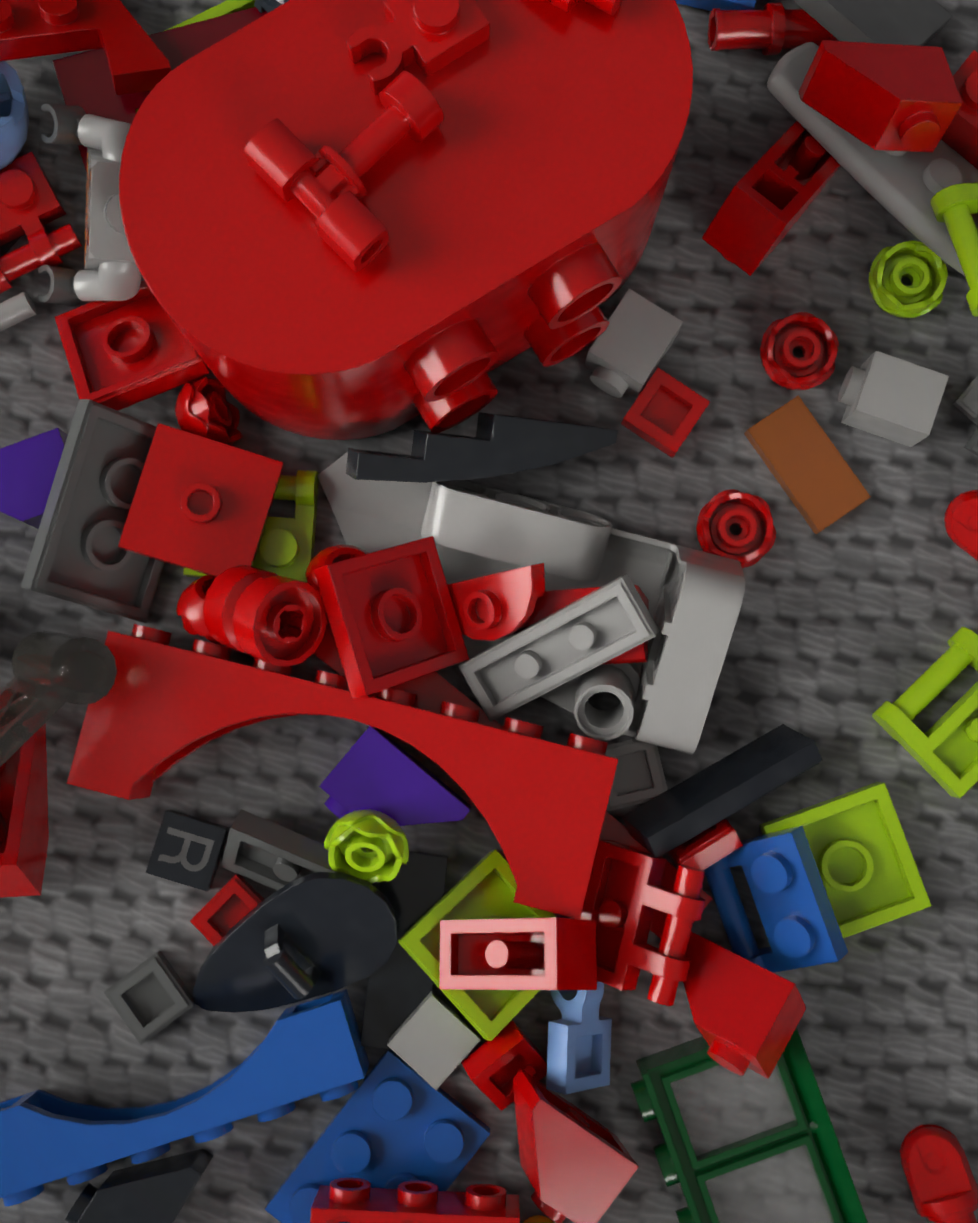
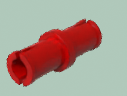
[708,3,837,55]

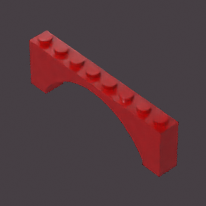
[66,624,618,920]

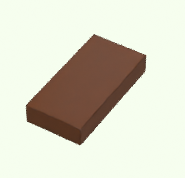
[744,395,871,535]

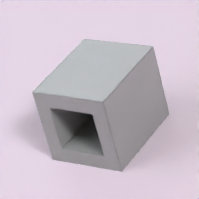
[584,288,683,399]
[838,351,949,447]

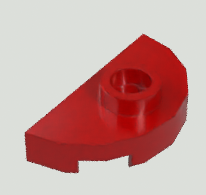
[447,562,545,641]

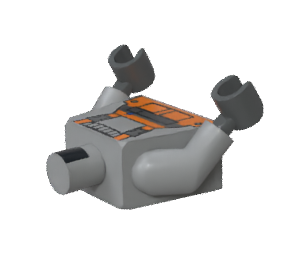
[38,104,142,306]

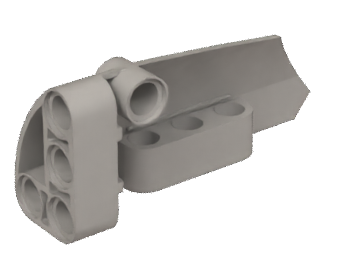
[317,452,746,755]

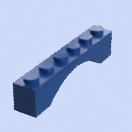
[0,989,370,1206]

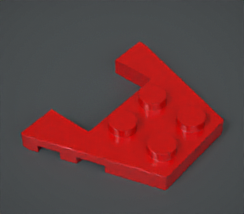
[0,0,171,95]

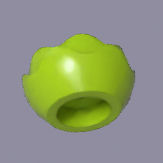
[868,240,948,318]
[324,809,409,884]

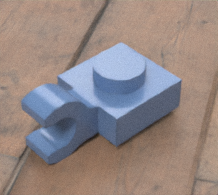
[546,981,612,1094]

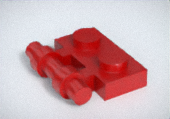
[0,151,82,294]
[580,840,706,1006]

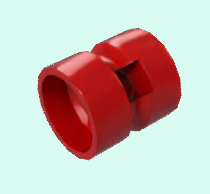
[203,565,327,667]

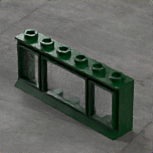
[630,1027,868,1223]

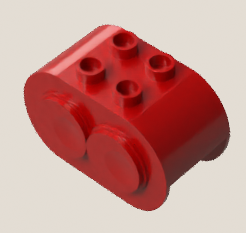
[119,0,693,440]

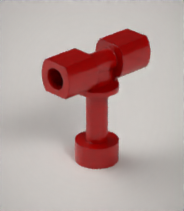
[243,71,444,273]

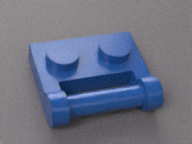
[703,826,848,973]

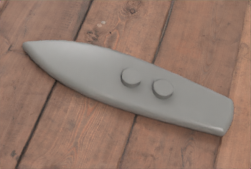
[767,42,978,276]

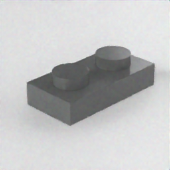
[221,809,335,891]

